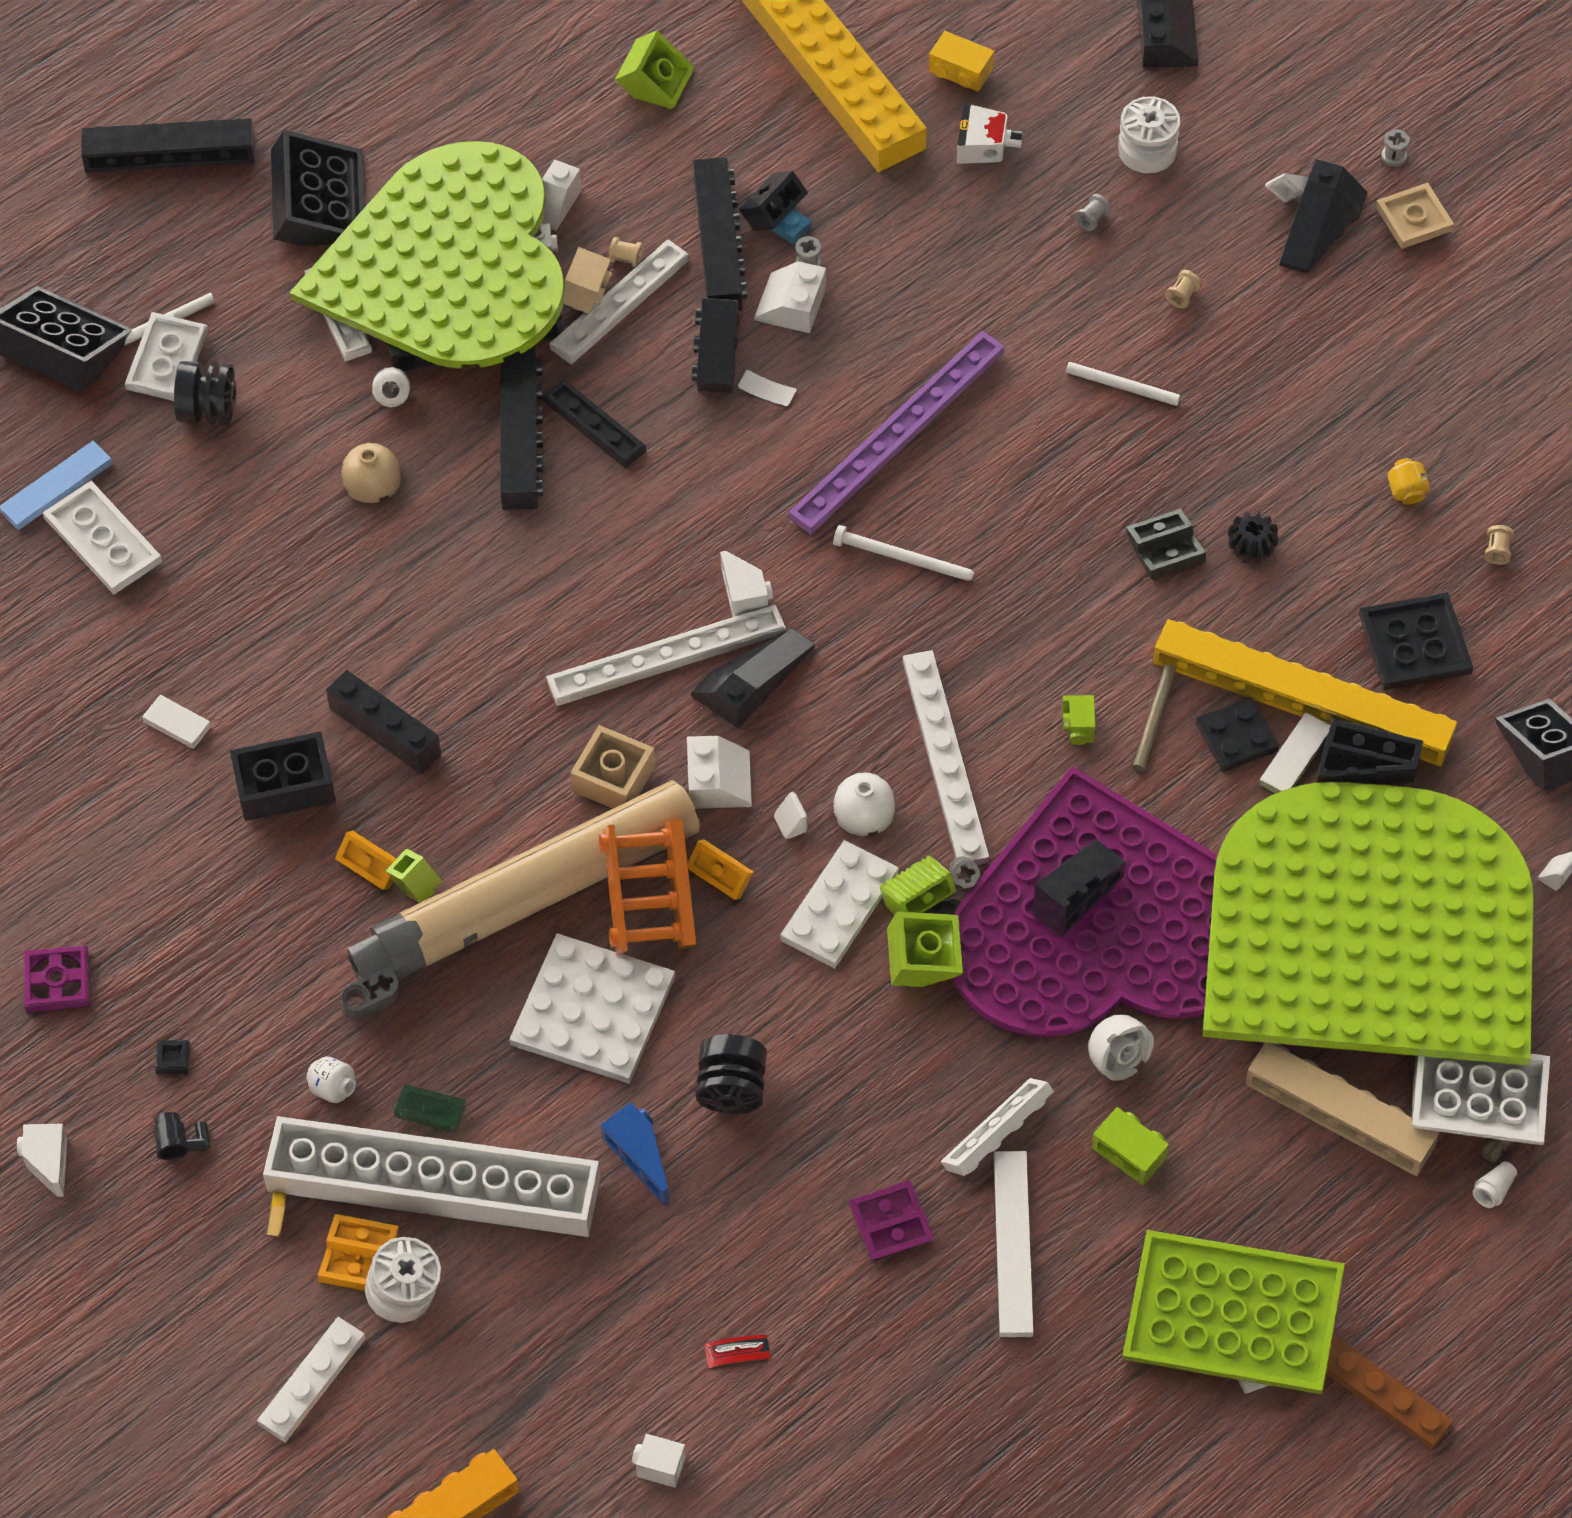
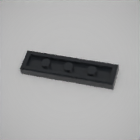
[543,379,646,469]

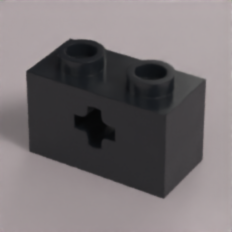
[739,171,808,231]

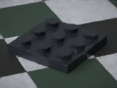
[1359,592,1473,690]

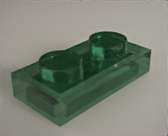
[394,1084,466,1133]

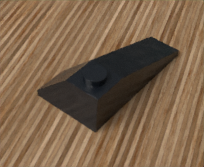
[1279,159,1368,273]
[691,629,815,728]

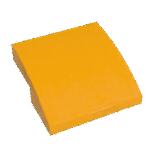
[318,1214,399,1291]

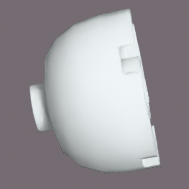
[833,773,895,836]
[1088,1015,1154,1081]

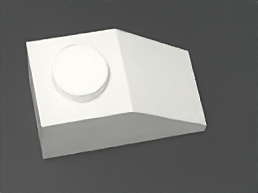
[542,160,582,231]
[720,551,773,617]
[17,1123,68,1197]

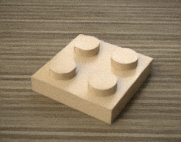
[1376,183,1454,249]

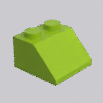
[615,30,695,109]
[887,912,963,987]

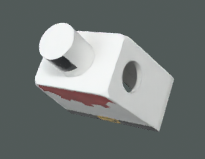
[957,104,1023,164]

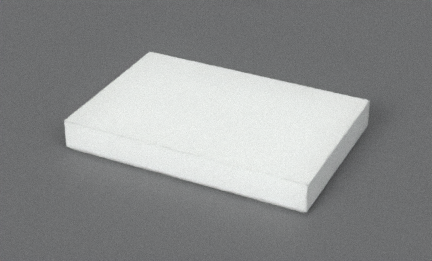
[124,312,208,401]

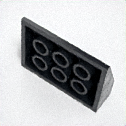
[271,130,365,246]
[0,286,132,391]

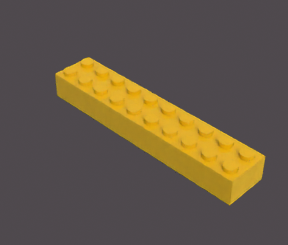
[741,0,927,173]

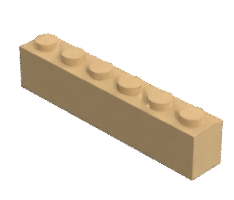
[1245,1043,1439,1177]

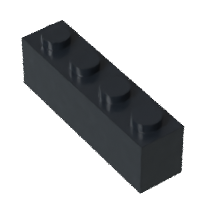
[326,669,441,774]

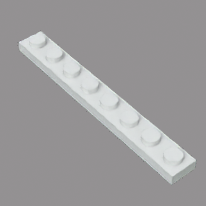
[903,650,989,868]

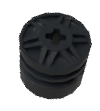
[174,361,237,425]
[696,1034,767,1114]

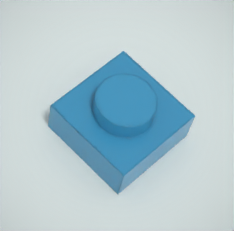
[772,209,811,245]

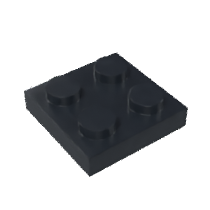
[1196,697,1279,772]

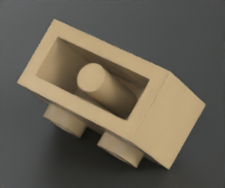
[563,247,612,314]

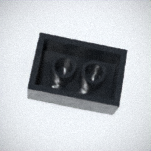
[230,731,336,821]

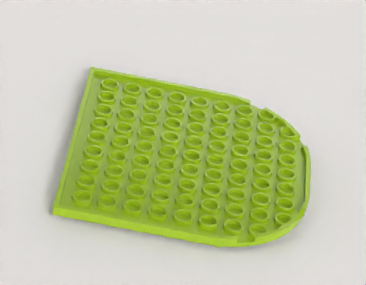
[1202,782,1533,1066]

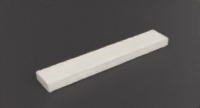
[550,240,689,365]
[994,1151,1033,1337]

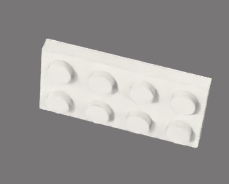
[43,481,162,595]
[780,840,898,969]

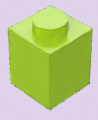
[386,849,443,903]

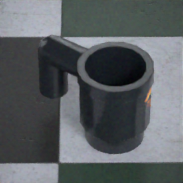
[153,1112,211,1161]

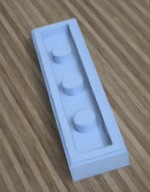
[0,441,113,530]

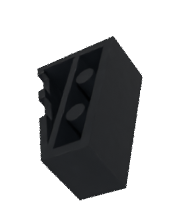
[1316,719,1423,784]

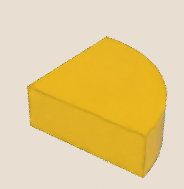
[267,1191,286,1236]

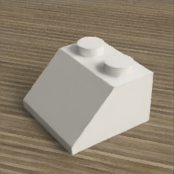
[754,261,826,333]
[687,736,752,809]

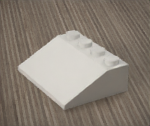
[1412,1054,1550,1145]

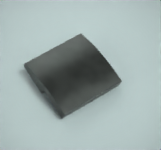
[1126,509,1206,580]

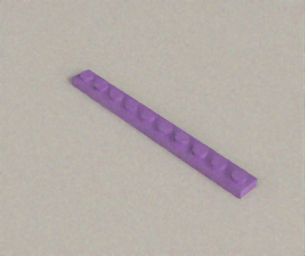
[789,331,1005,535]

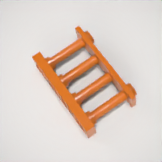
[599,819,696,955]

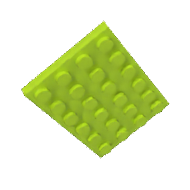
[1122,1230,1345,1395]

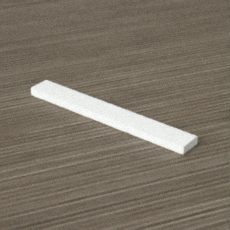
[546,604,786,706]

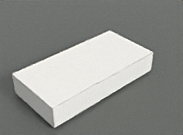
[142,695,211,749]

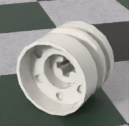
[1118,96,1180,173]
[365,1237,441,1323]

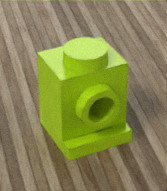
[1062,695,1095,745]

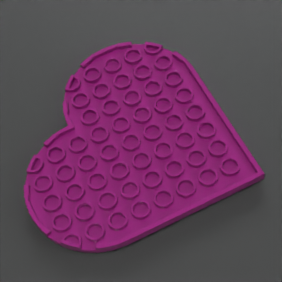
[952,766,1218,1037]

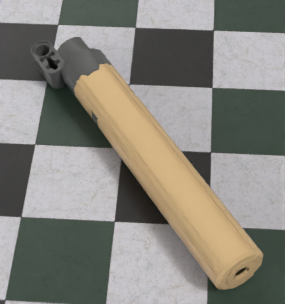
[341,780,700,1020]

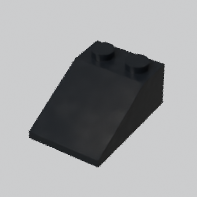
[1495,699,1572,791]

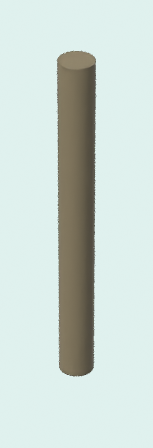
[1133,664,1176,772]

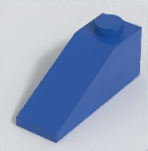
[601,1102,669,1206]

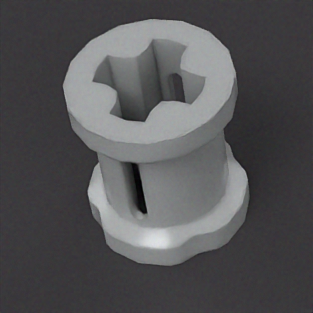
[1381,129,1410,167]
[1074,194,1112,232]
[795,236,821,266]
[949,856,980,888]

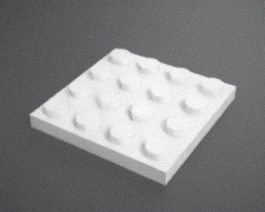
[509,933,675,1084]

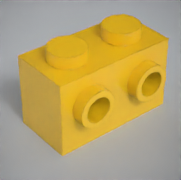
[929,31,994,92]

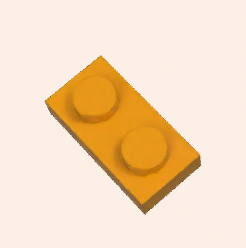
[335,830,397,890]
[687,839,753,900]

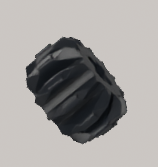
[1228,511,1279,562]

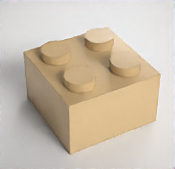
[570,725,656,809]

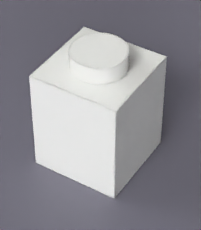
[632,1434,686,1488]

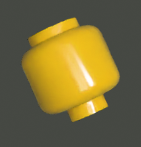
[1388,458,1430,505]

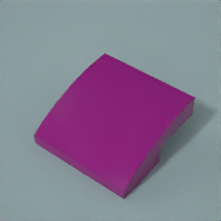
[848,1180,934,1261]

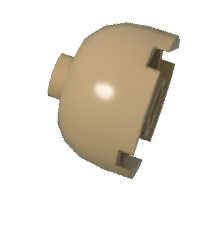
[341,443,401,503]

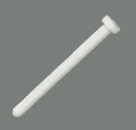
[833,525,974,581]

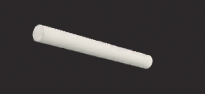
[107,293,215,345]
[1066,362,1181,406]

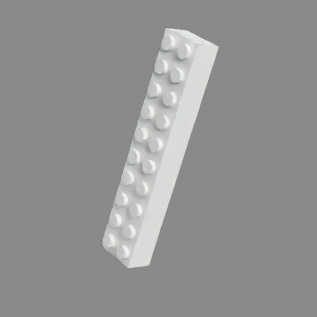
[263,1116,600,1237]

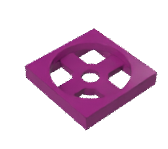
[24,945,90,1012]

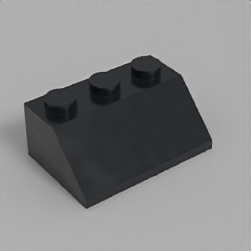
[1137,0,1198,67]

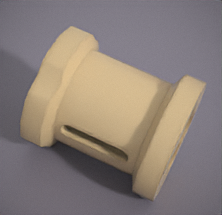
[609,237,643,267]
[1165,270,1202,309]
[1484,525,1514,565]

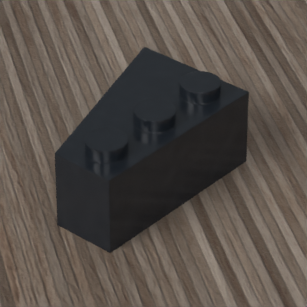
[692,298,740,393]
[1033,839,1125,938]

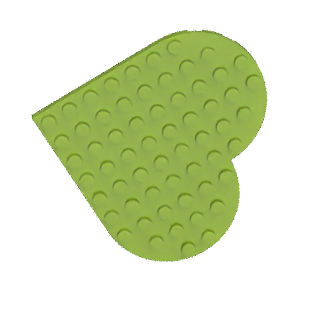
[290,141,565,368]

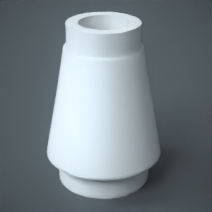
[1473,1161,1517,1208]

